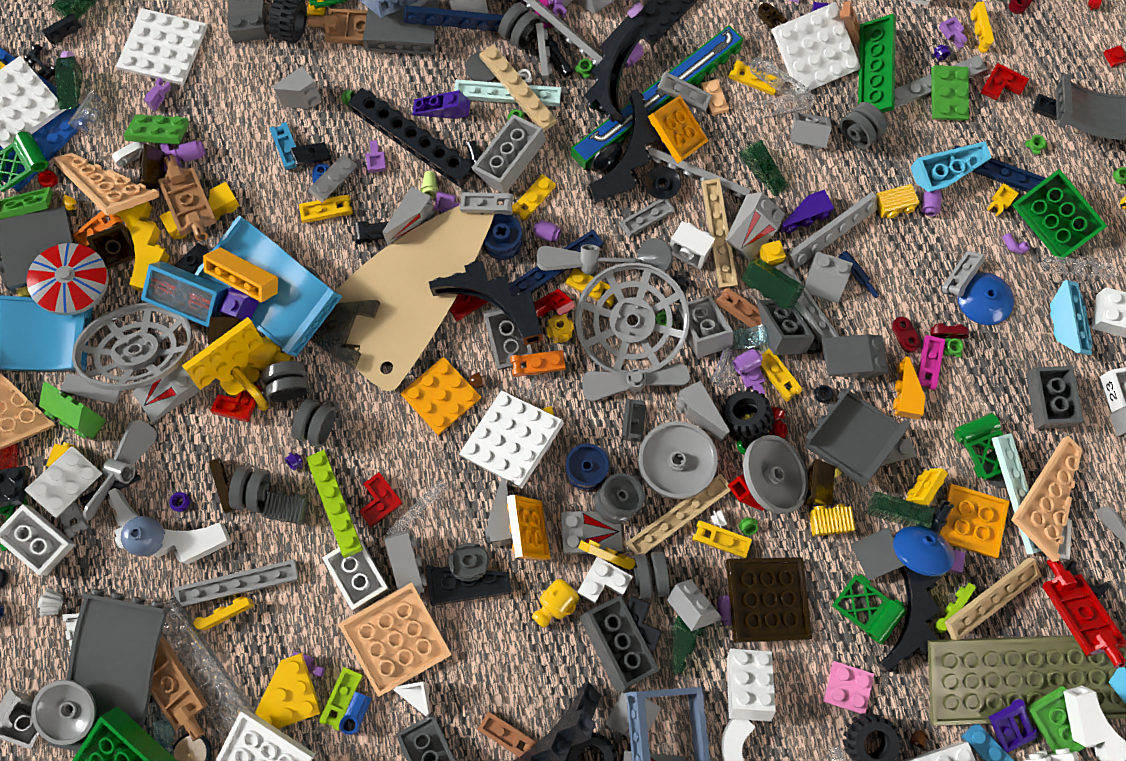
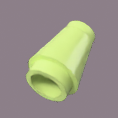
[421,171,439,199]

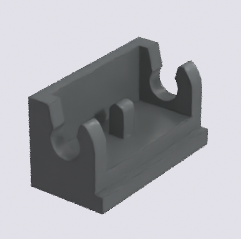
[621,398,646,442]

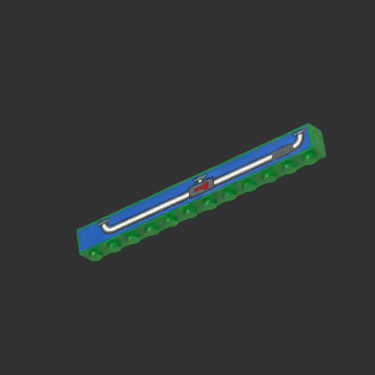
[571,25,743,170]

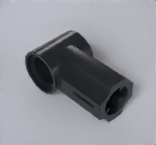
[354,221,389,245]

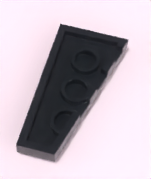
[426,565,512,606]

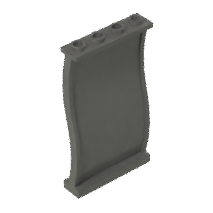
[1056,74,1126,140]
[47,589,171,752]

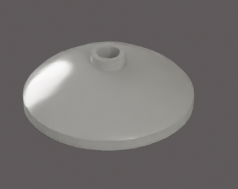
[31,679,96,745]

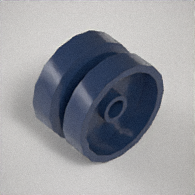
[483,213,522,260]
[565,443,609,491]

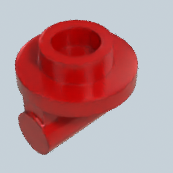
[769,420,788,439]

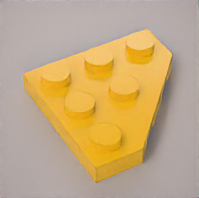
[254,652,322,729]

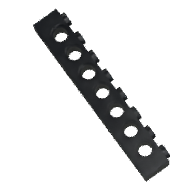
[348,88,474,188]

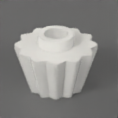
[38,588,64,616]

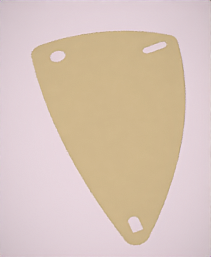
[326,206,495,391]

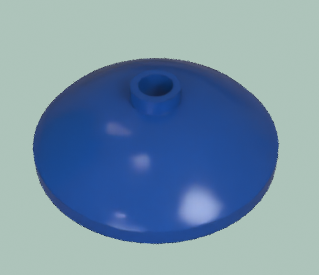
[958,273,1014,325]
[893,526,955,576]

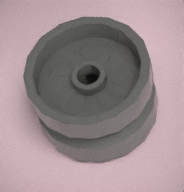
[498,2,542,50]
[840,102,887,150]
[261,361,310,402]
[292,398,336,448]
[229,465,271,513]
[594,473,645,524]
[633,551,669,600]

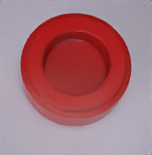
[38,170,58,188]

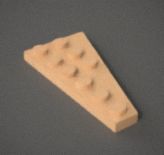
[53,152,159,216]
[0,373,55,450]
[1011,436,1082,562]

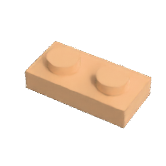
[701,79,729,116]

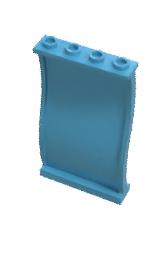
[195,216,342,357]
[0,295,93,372]

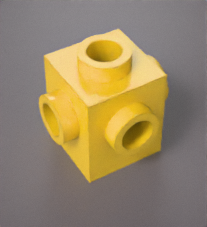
[546,314,574,344]

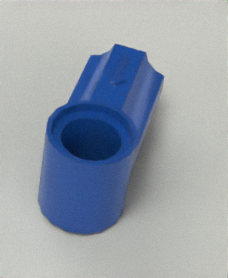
[339,691,372,735]

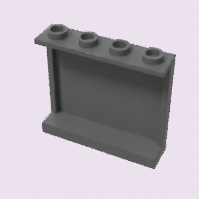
[363,0,441,55]
[0,206,76,295]
[805,384,911,488]

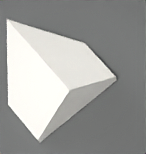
[394,682,431,716]

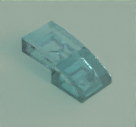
[728,324,768,351]

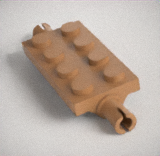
[308,8,368,44]
[158,155,217,241]
[151,636,208,741]

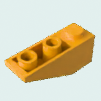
[893,356,925,419]

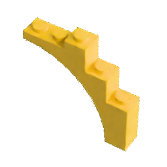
[116,201,170,292]

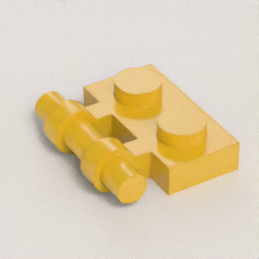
[905,468,948,506]

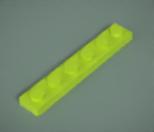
[306,449,364,559]

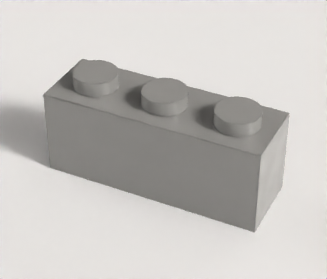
[384,530,427,593]

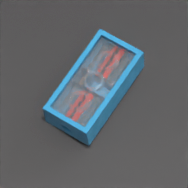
[141,261,228,327]

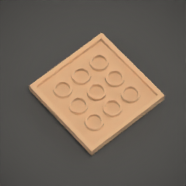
[338,582,452,697]

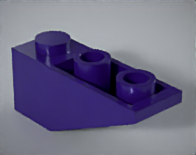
[412,90,470,119]
[779,189,834,233]

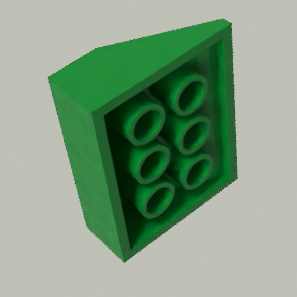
[1012,169,1108,262]
[72,706,178,761]

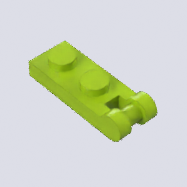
[934,583,976,634]
[319,667,363,731]

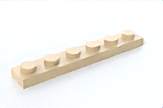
[479,44,557,132]
[701,178,738,289]
[626,474,731,555]
[945,558,1042,640]

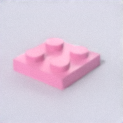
[823,661,874,714]

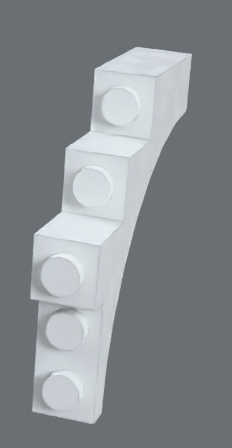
[108,488,232,565]
[1064,686,1126,761]

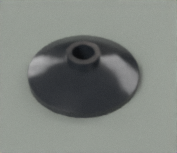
[591,143,623,173]
[645,166,681,199]

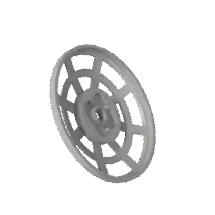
[575,263,689,373]
[72,303,193,391]

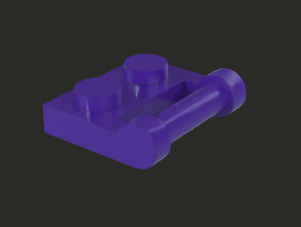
[989,699,1038,753]

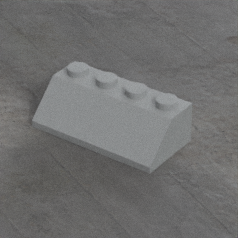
[472,114,546,193]

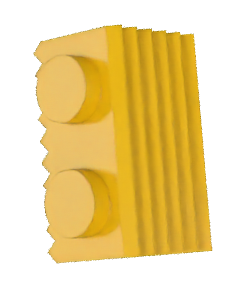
[876,184,919,219]
[809,504,856,536]

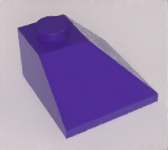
[218,286,259,322]

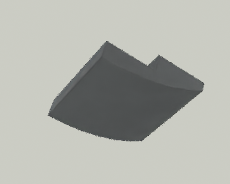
[851,527,905,581]

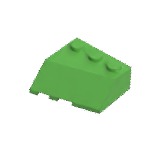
[39,381,107,439]

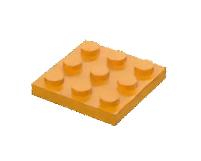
[648,95,709,164]
[400,356,481,436]
[939,483,1010,559]
[507,495,551,561]

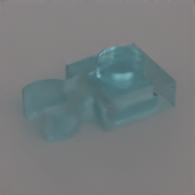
[153,720,174,757]

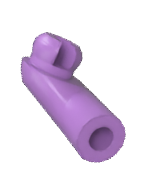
[1002,233,1030,254]

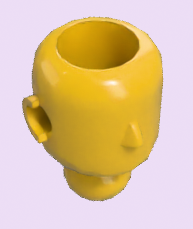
[248,335,295,371]
[532,579,580,628]

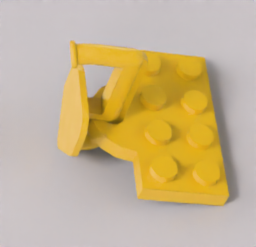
[182,317,269,411]

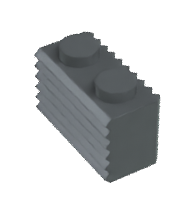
[261,490,309,525]

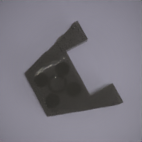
[310,299,380,369]

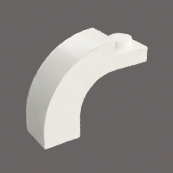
[721,719,755,761]

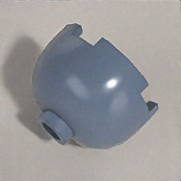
[121,516,165,557]

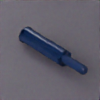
[838,250,879,298]

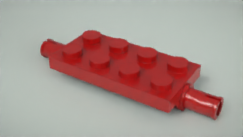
[1042,559,1126,669]

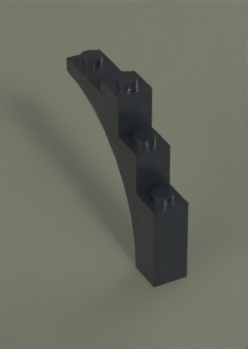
[584,15,646,125]
[586,89,661,204]
[429,261,543,346]
[877,566,941,673]
[514,681,601,761]

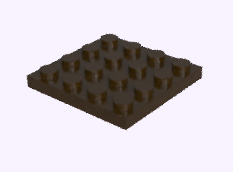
[726,557,812,643]

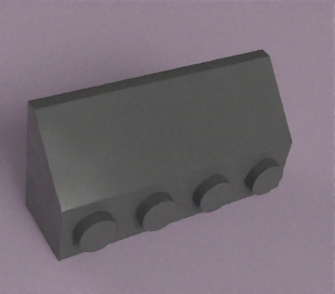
[579,595,659,693]

